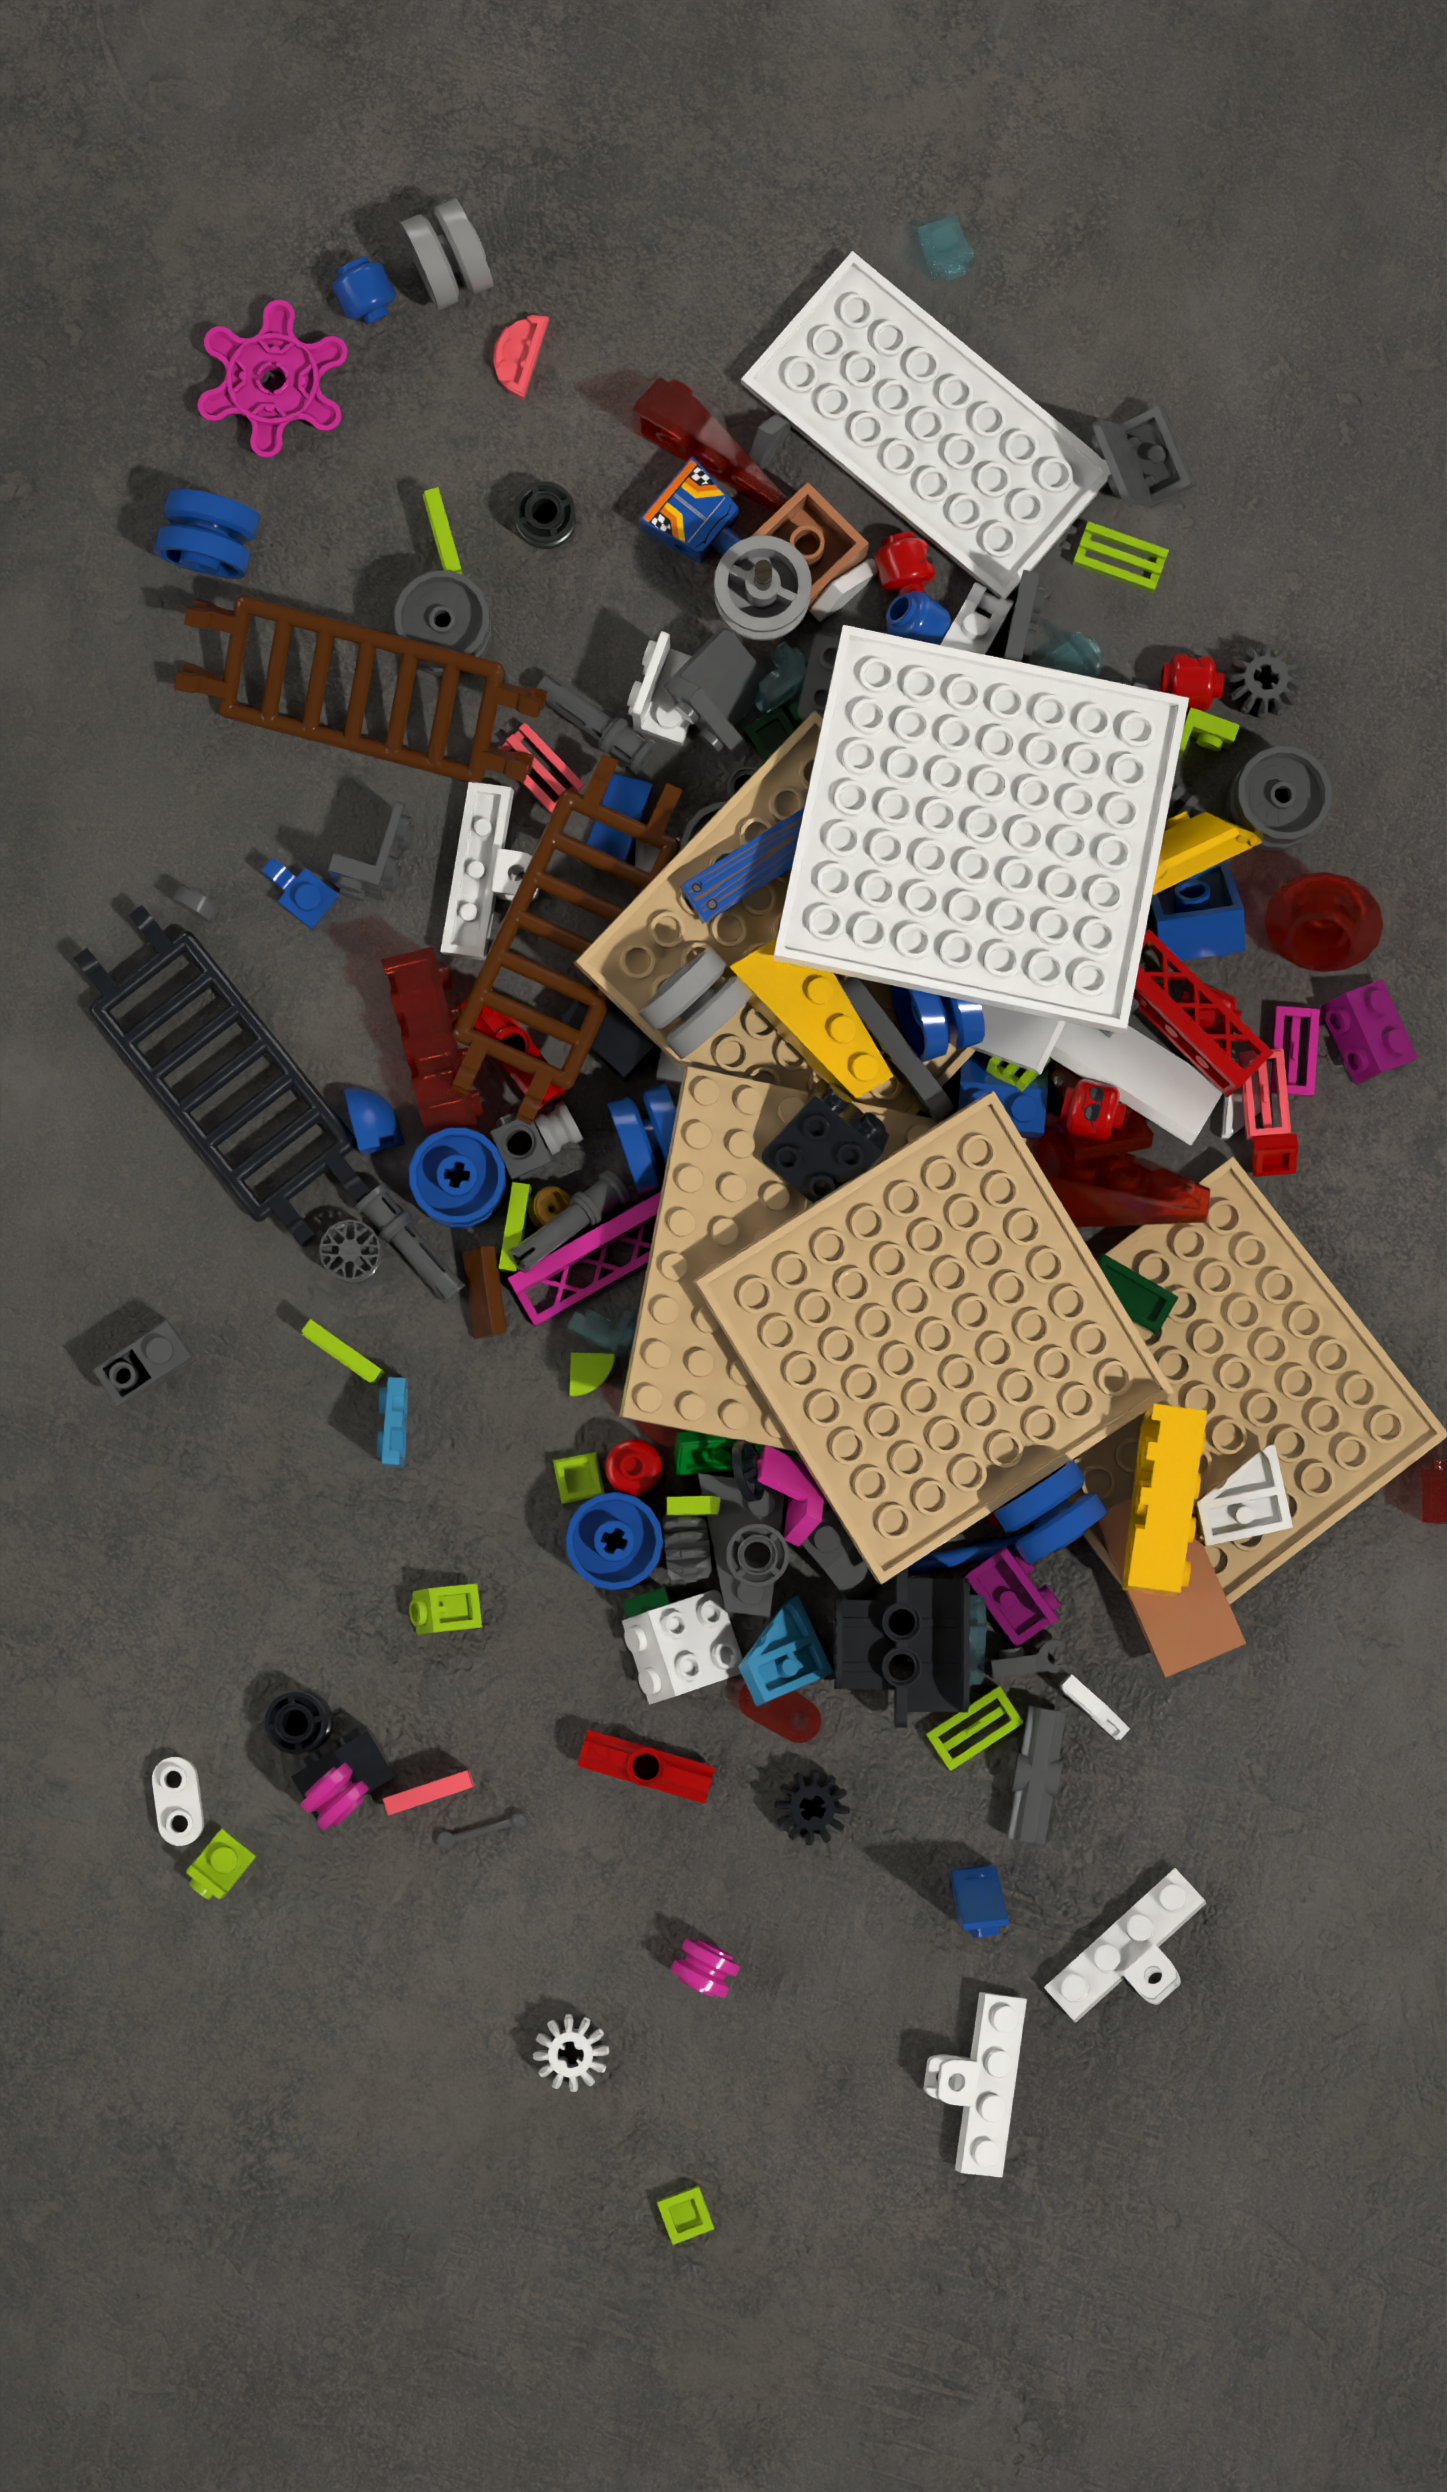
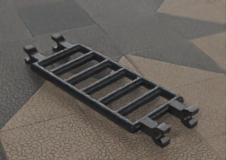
[73,905,370,1247]

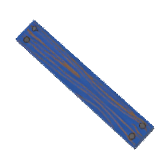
[679,807,805,924]

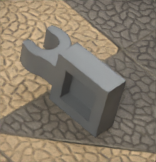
[988,1639,1067,1679]

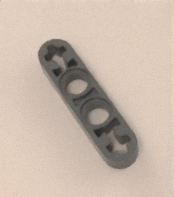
[839,976,955,1124]

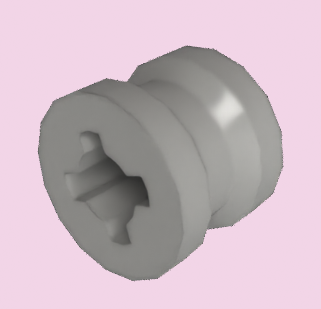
[534,1101,583,1156]

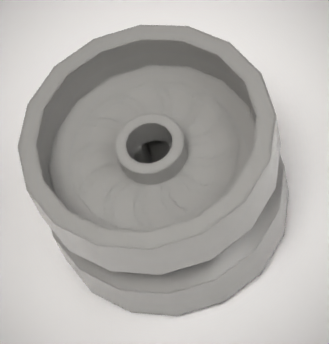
[399,198,494,311]
[639,946,753,1059]

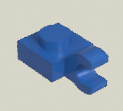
[262,857,339,931]

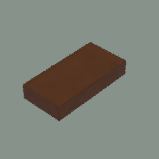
[462,1246,507,1340]

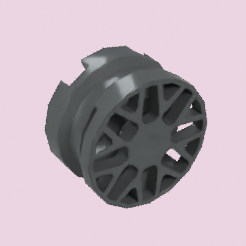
[319,1220,383,1284]

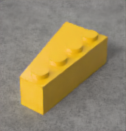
[722,937,894,1100]
[1121,1403,1207,1597]

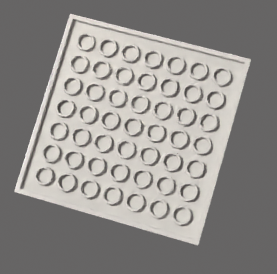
[773,625,1189,1034]

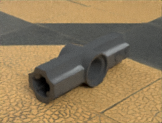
[1007,1706,1066,1845]

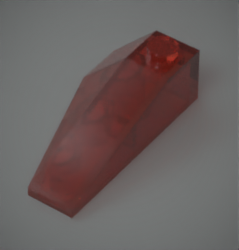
[632,377,788,513]
[1035,1126,1210,1228]

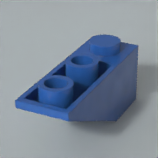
[950,1864,1009,1938]

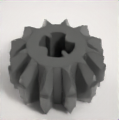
[1226,644,1302,719]
[662,1513,712,1583]

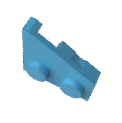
[738,1595,833,1707]

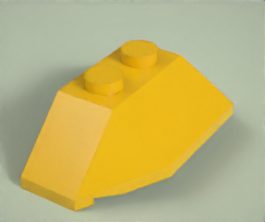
[1152,811,1262,895]

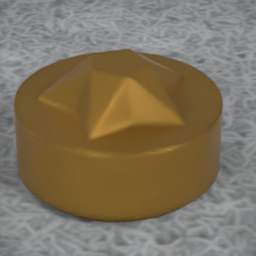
[528,1186,571,1229]

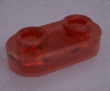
[738,1683,821,1743]

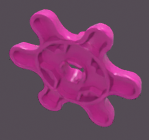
[197,300,348,458]

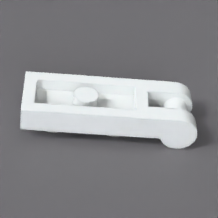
[941,582,1014,655]

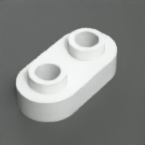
[152,1757,204,1846]

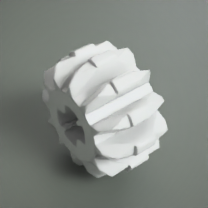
[533,2014,609,2092]

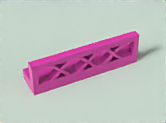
[508,1192,661,1327]

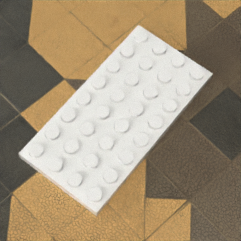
[741,251,1111,599]

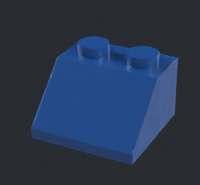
[1148,860,1245,964]
[955,1051,1049,1140]

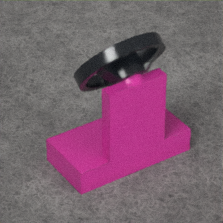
[732,1440,824,1547]

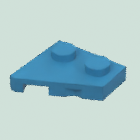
[377,1377,409,1468]

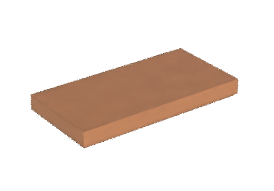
[1096,1499,1246,1679]

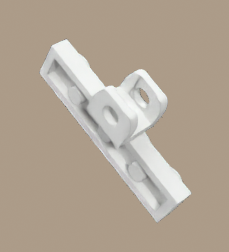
[440,782,539,960]
[1044,1868,1206,2023]
[923,1992,1027,2177]

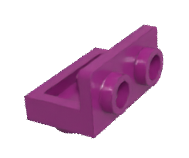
[1321,979,1418,1085]
[965,1544,1061,1648]

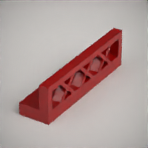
[1133,929,1274,1098]

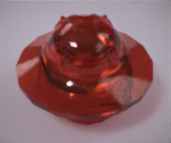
[1264,872,1383,972]

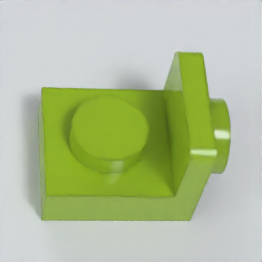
[1178,707,1240,758]
[409,1583,482,1635]
[185,1828,258,1900]

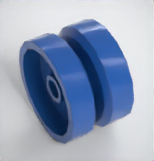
[153,489,261,579]
[890,985,985,1062]
[607,1084,677,1195]
[409,1128,508,1229]
[993,1460,1108,1565]
[565,1492,664,1591]

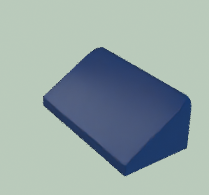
[587,774,654,863]

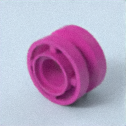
[299,1762,370,1832]
[670,1938,741,1998]

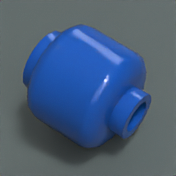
[332,256,396,325]
[886,591,951,645]

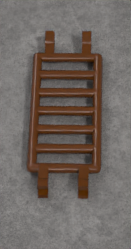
[174,595,548,783]
[451,754,682,1126]

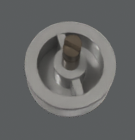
[714,535,811,641]

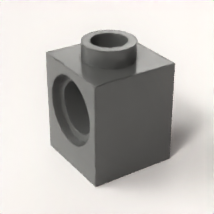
[490,1111,553,1182]

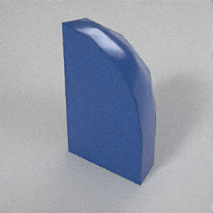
[344,1087,405,1156]

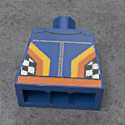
[640,457,743,563]

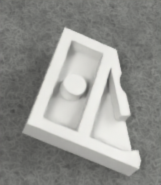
[1195,1444,1293,1546]

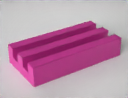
[1270,1006,1320,1098]

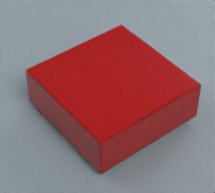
[1251,1133,1299,1177]

